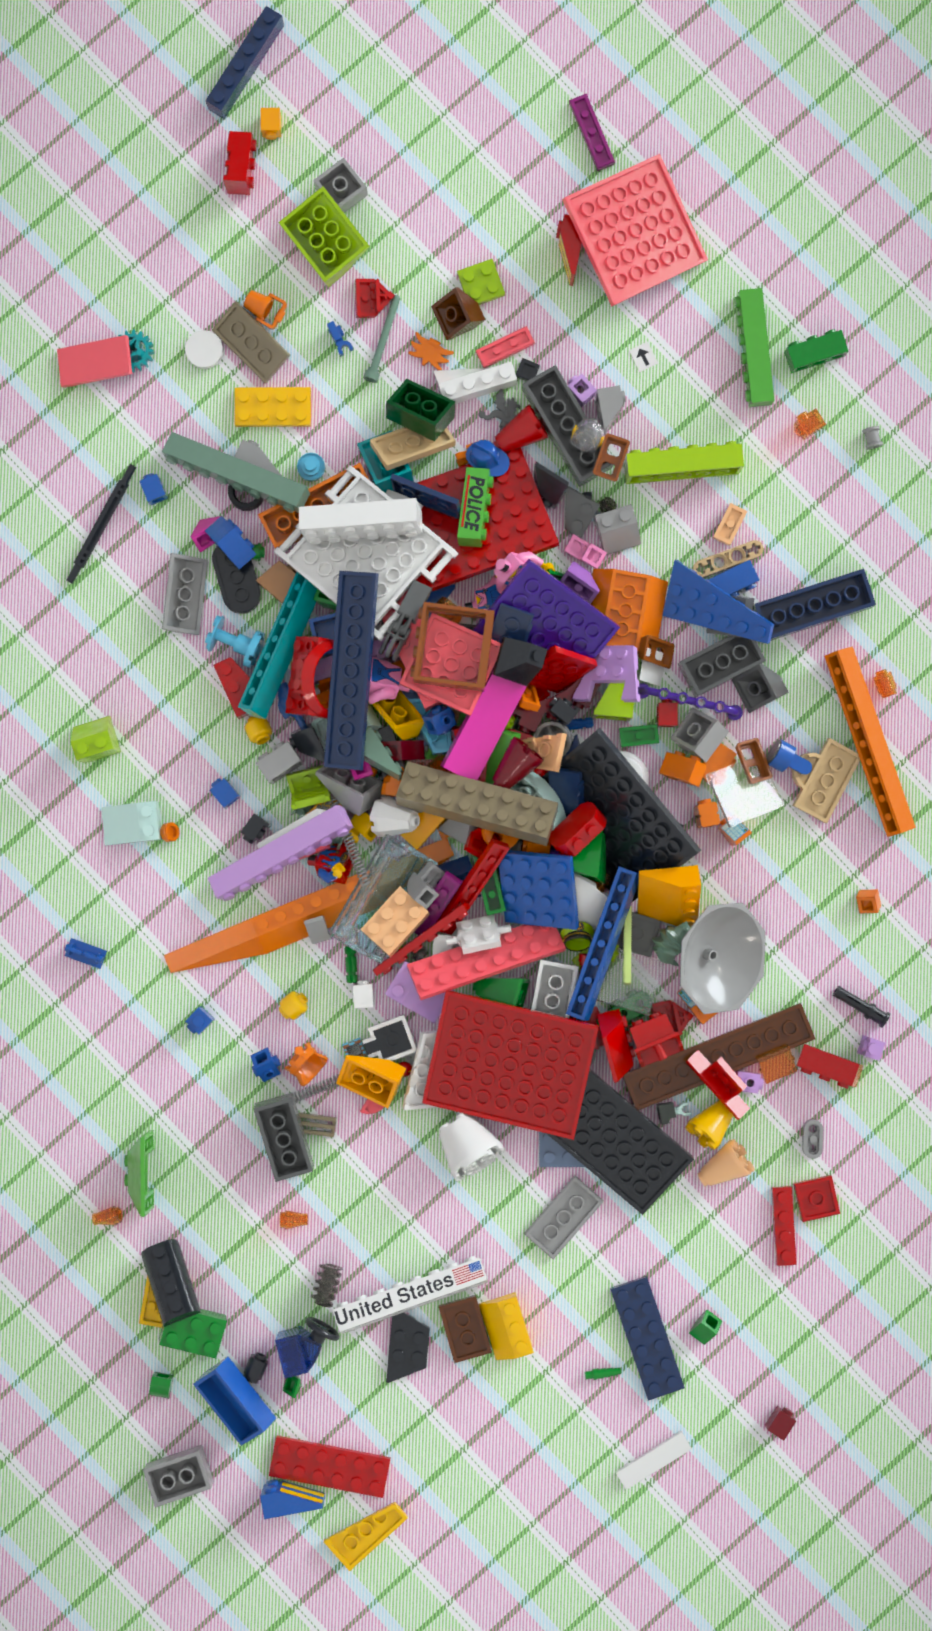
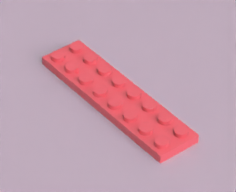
[407,924,566,1001]

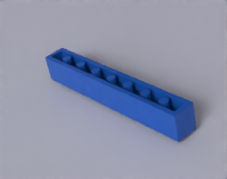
[566,867,639,1021]

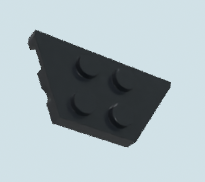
[386,1313,430,1383]

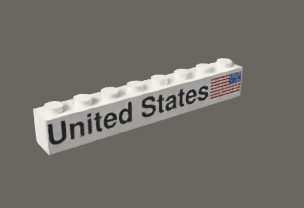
[332,1256,488,1334]

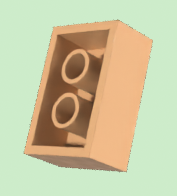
[360,886,430,958]

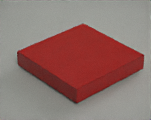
[793,1175,840,1222]

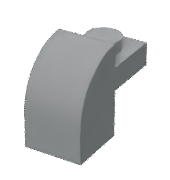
[407,861,445,909]

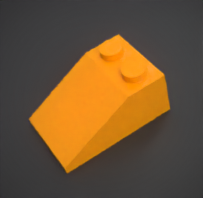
[336,1055,406,1108]

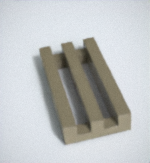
[299,1112,337,1137]

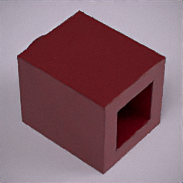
[765,1406,796,1441]

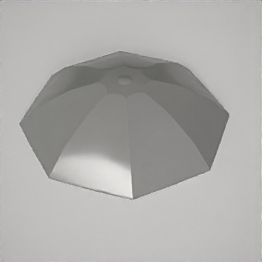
[680,903,765,1014]

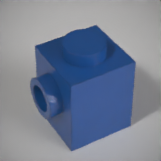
[185,1006,215,1034]

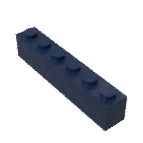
[205,6,284,119]

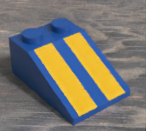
[260,1479,325,1520]

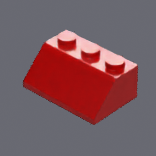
[597,1009,636,1083]

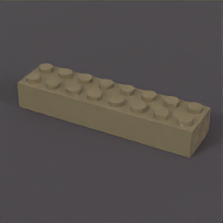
[396,761,558,846]

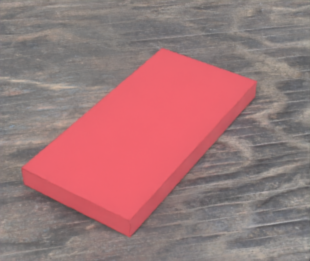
[57,335,132,388]

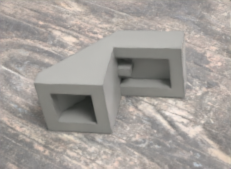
[304,916,332,944]

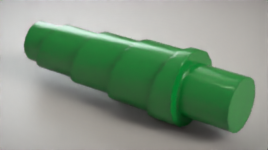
[585,1367,621,1380]

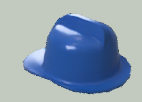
[466,440,510,477]

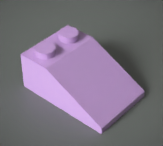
[385,961,455,1023]

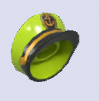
[560,921,594,952]

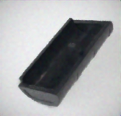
[141,1239,201,1327]

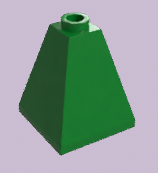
[573,830,606,884]
[473,978,531,1008]

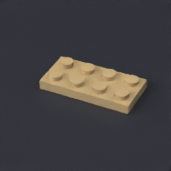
[370,427,456,471]

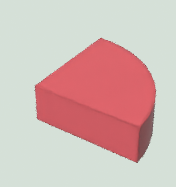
[360,1099,384,1114]

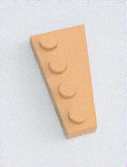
[522,733,567,772]

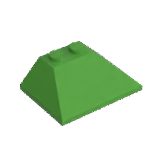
[124,1130,154,1217]

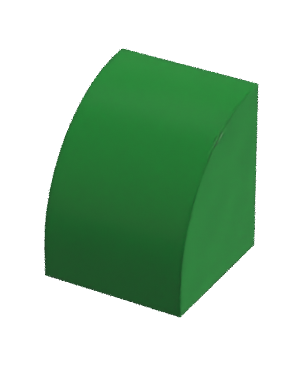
[689,1310,722,1345]
[149,1372,174,1399]

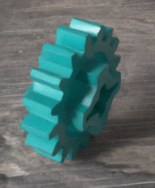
[118,329,155,373]

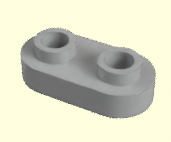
[802,1119,823,1159]

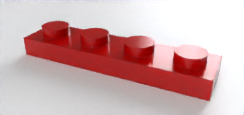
[771,1186,797,1266]

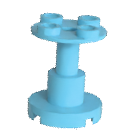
[205,615,265,669]

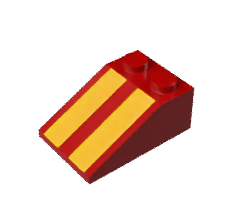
[556,214,582,286]

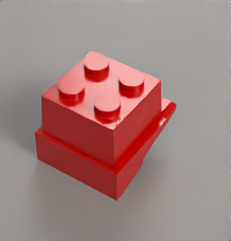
[629,1011,684,1067]

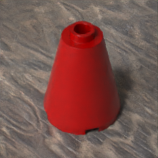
[494,404,548,453]

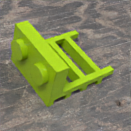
[286,765,331,810]

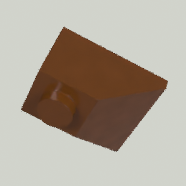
[431,287,485,340]

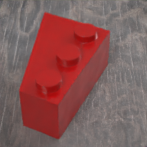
[213,657,274,719]

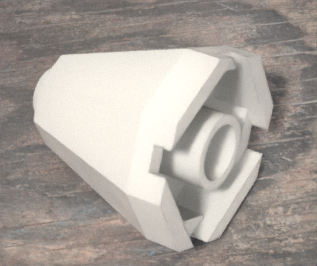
[370,795,420,837]

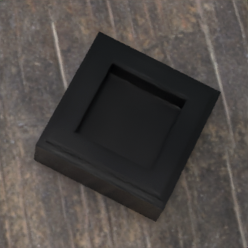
[516,358,540,381]

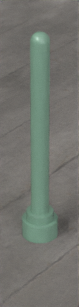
[363,295,400,383]

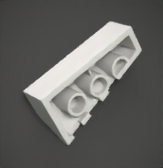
[433,361,517,404]

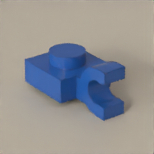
[327,321,354,357]

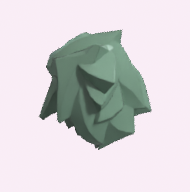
[652,921,690,967]

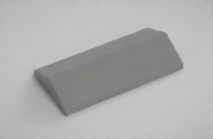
[162,553,208,635]

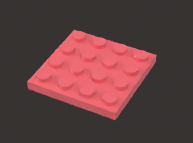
[399,613,501,716]

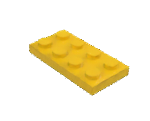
[235,387,311,427]

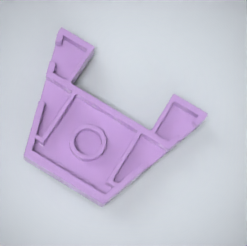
[572,645,640,702]

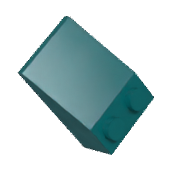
[357,430,414,493]

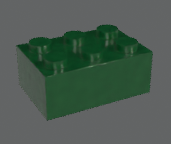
[386,378,456,441]

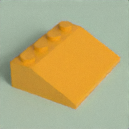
[637,865,701,927]

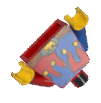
[307,828,360,884]

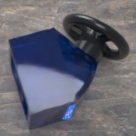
[275,1317,340,1379]

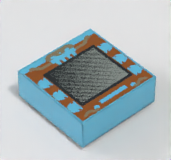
[342,1037,367,1057]

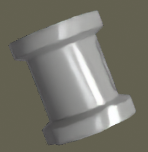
[862,426,883,450]

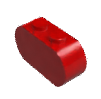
[549,802,607,857]

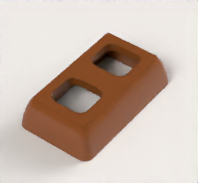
[593,433,630,482]
[638,635,675,669]
[735,738,773,784]

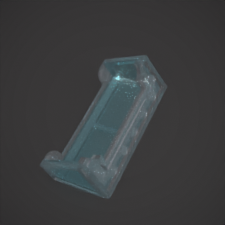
[328,834,438,964]

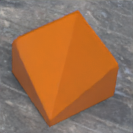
[856,889,881,913]

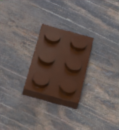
[438,1295,492,1363]

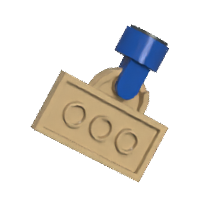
[766,738,860,824]

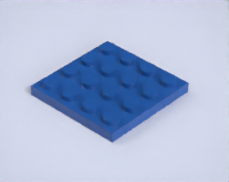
[499,850,579,930]

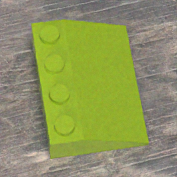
[278,186,370,288]

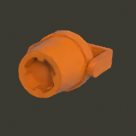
[243,290,287,330]

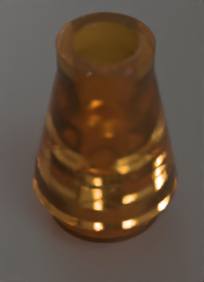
[92,1206,123,1225]
[280,1210,308,1230]

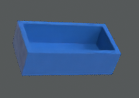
[193,1357,276,1446]

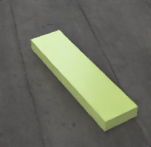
[623,906,632,985]

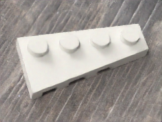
[402,1031,437,1110]

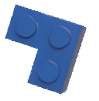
[205,516,257,570]

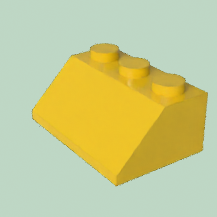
[372,690,424,741]
[479,1292,534,1360]

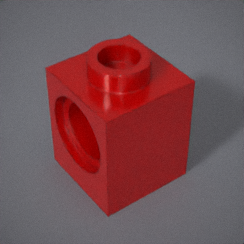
[657,699,678,727]

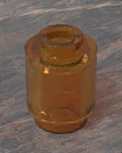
[873,669,897,699]

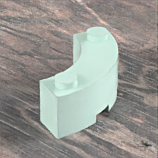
[510,771,566,832]

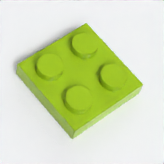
[457,259,505,305]

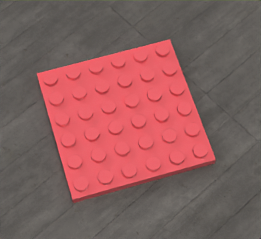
[562,154,708,306]

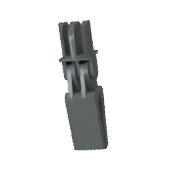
[378,580,432,661]

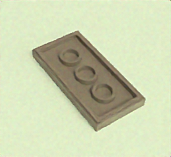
[212,301,291,383]

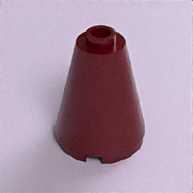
[492,737,544,789]

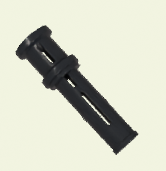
[833,986,891,1028]

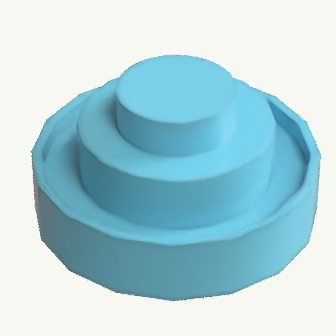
[297,453,325,482]

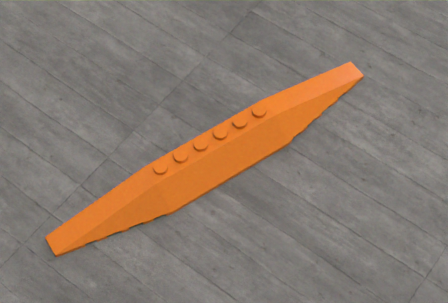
[164,838,454,973]

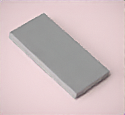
[524,1175,604,1260]

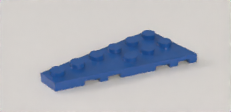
[662,560,774,644]

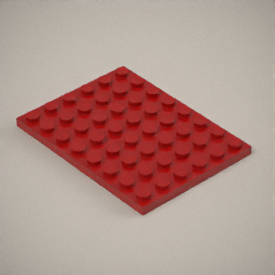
[416,448,559,592]
[422,991,599,1140]

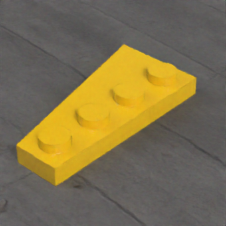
[324,1502,408,1571]

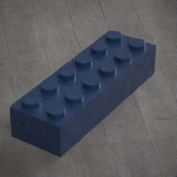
[753,569,876,641]

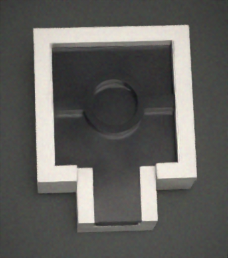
[362,1014,417,1061]

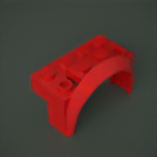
[285,636,334,719]

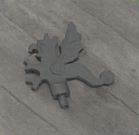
[478,389,521,432]

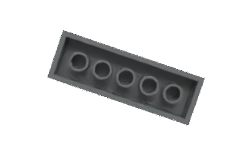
[522,365,613,487]

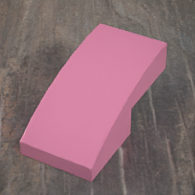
[563,534,607,569]

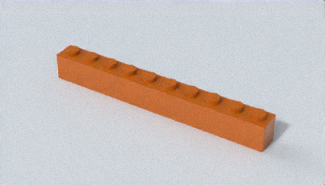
[824,646,916,837]

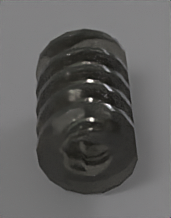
[310,1263,343,1307]

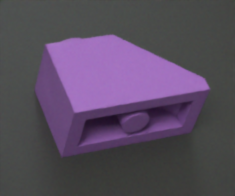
[560,561,600,604]

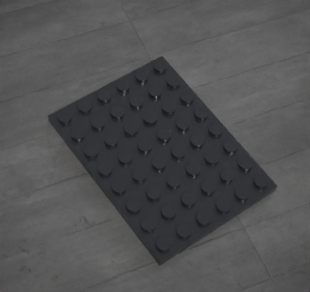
[542,728,701,902]

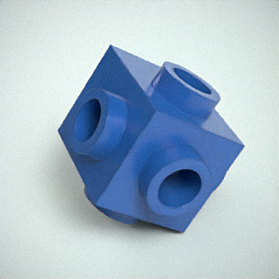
[422,705,457,735]
[250,1047,281,1082]

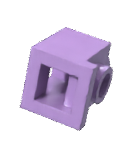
[568,374,597,407]
[857,1035,885,1061]
[735,1070,764,1094]

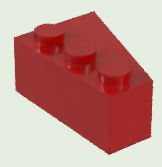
[223,131,257,195]
[796,1044,864,1089]

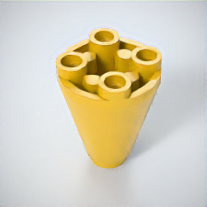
[685,1100,733,1150]

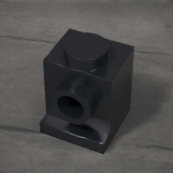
[547,696,580,725]
[241,814,271,844]

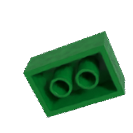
[158,1309,227,1359]

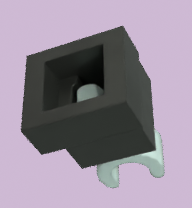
[656,1102,691,1125]

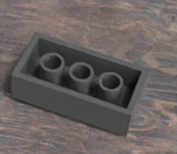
[678,636,766,698]
[253,1093,314,1182]

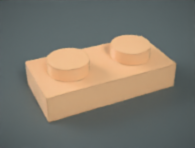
[713,503,747,546]

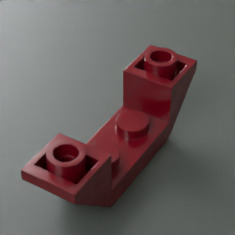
[381,740,425,761]

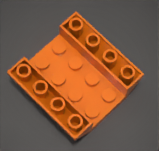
[591,569,668,654]

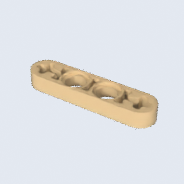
[692,540,764,578]

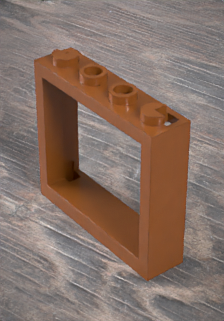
[410,602,495,692]

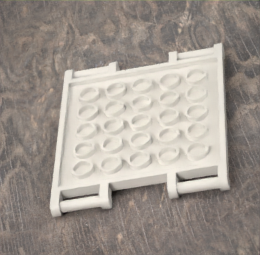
[273,465,458,642]

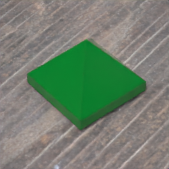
[283,1372,302,1398]

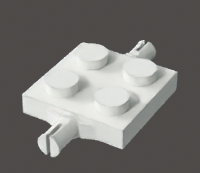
[446,914,512,955]

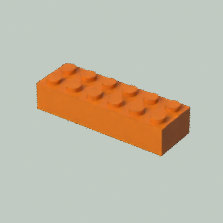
[258,463,369,549]

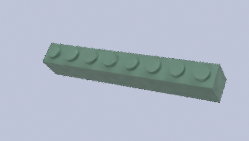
[162,432,310,513]

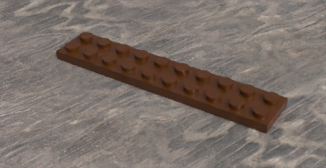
[623,1003,815,1110]

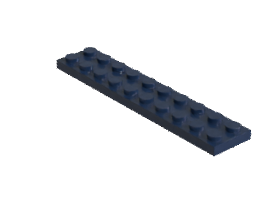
[324,571,379,770]

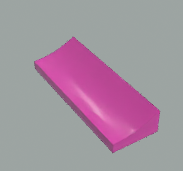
[440,666,527,780]

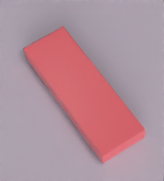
[476,326,535,368]

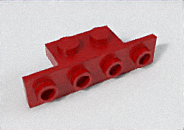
[686,1050,750,1120]

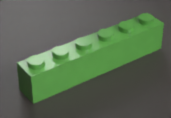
[735,288,775,407]

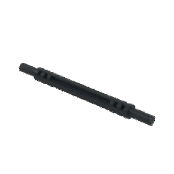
[66,464,137,584]

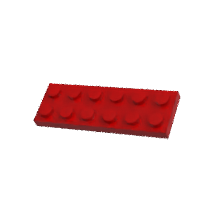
[269,1435,391,1498]

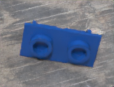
[64,938,107,969]

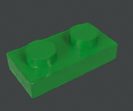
[619,724,659,747]

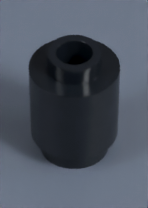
[244,1352,269,1384]

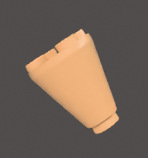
[697,1139,755,1187]

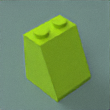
[592,683,634,721]
[70,715,121,764]

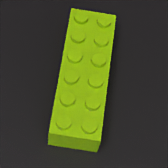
[624,441,744,484]

